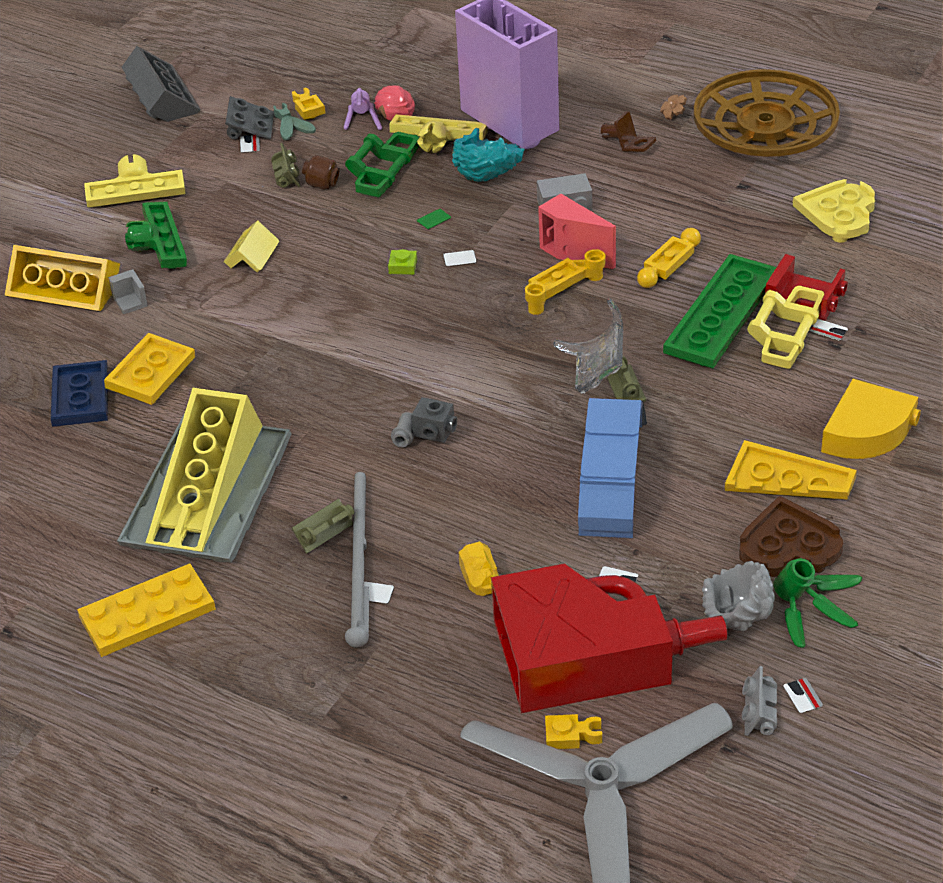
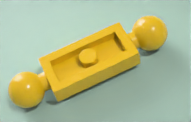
[637,228,701,288]

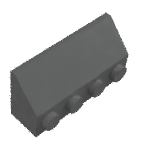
[122,46,201,122]

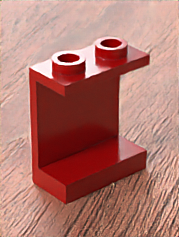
[765,254,848,321]

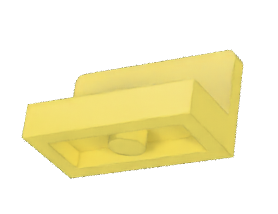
[224,220,279,272]

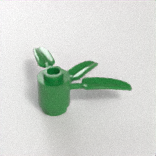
[773,558,862,648]

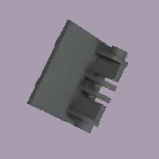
[225,96,274,140]

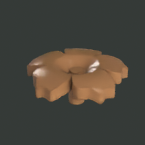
[660,95,687,120]

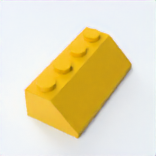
[5,245,120,311]

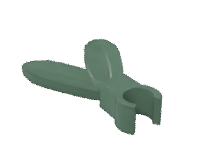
[273,103,316,140]

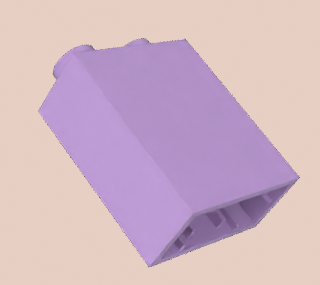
[455,0,559,149]

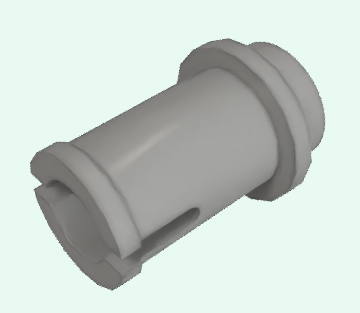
[391,412,413,447]

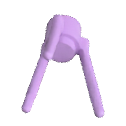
[344,88,382,130]

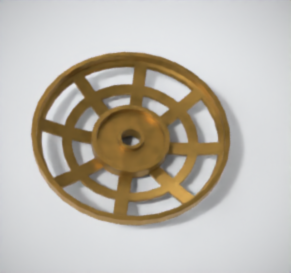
[693,69,840,157]

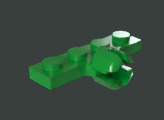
[125,202,187,269]

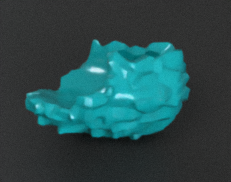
[452,128,525,182]

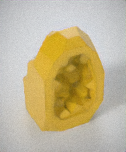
[459,541,499,596]

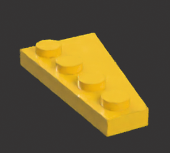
[725,440,857,499]

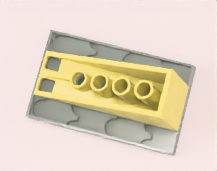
[117,388,291,563]

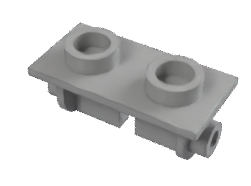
[742,666,777,736]

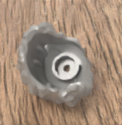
[702,561,775,631]

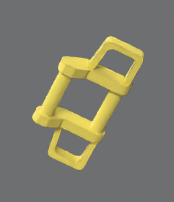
[747,286,824,369]

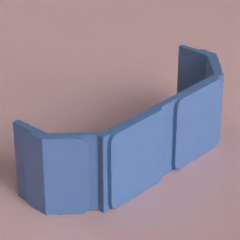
[578,398,643,538]

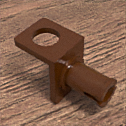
[601,111,657,152]

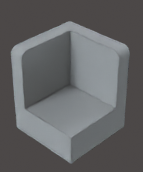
[109,269,148,314]

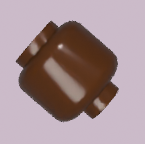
[302,155,340,190]

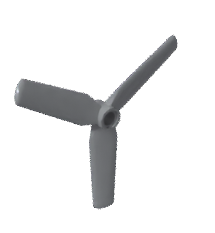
[460,703,733,883]

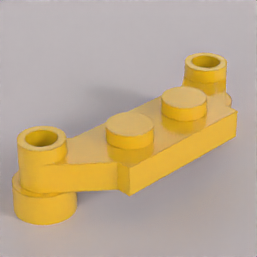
[525,249,605,315]

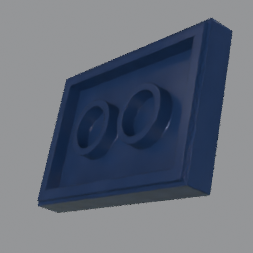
[51,360,108,427]

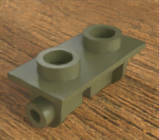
[271,143,301,188]
[604,354,646,402]
[291,499,354,554]

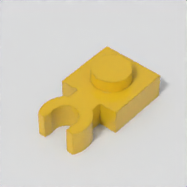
[292,88,326,120]
[545,714,602,749]

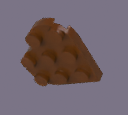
[739,495,843,577]

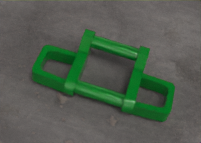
[345,132,419,197]

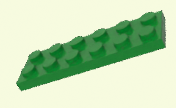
[663,254,776,368]

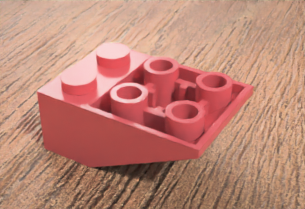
[538,194,616,269]

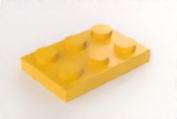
[104,333,195,405]

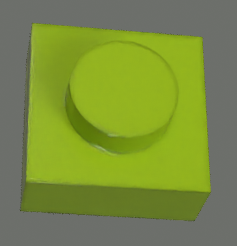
[388,249,417,275]

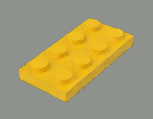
[77,564,216,657]

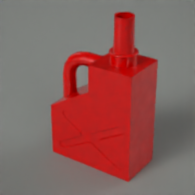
[491,564,727,713]

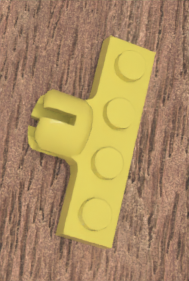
[390,114,488,153]
[84,154,186,208]

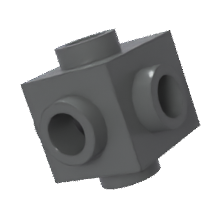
[411,397,457,443]

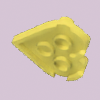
[793,179,875,243]

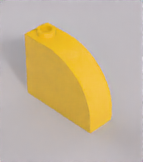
[821,379,921,459]

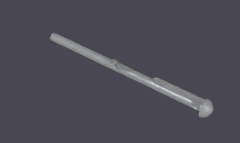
[345,472,369,648]

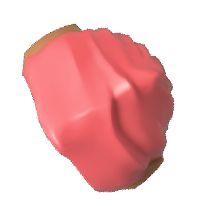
[374,85,415,121]

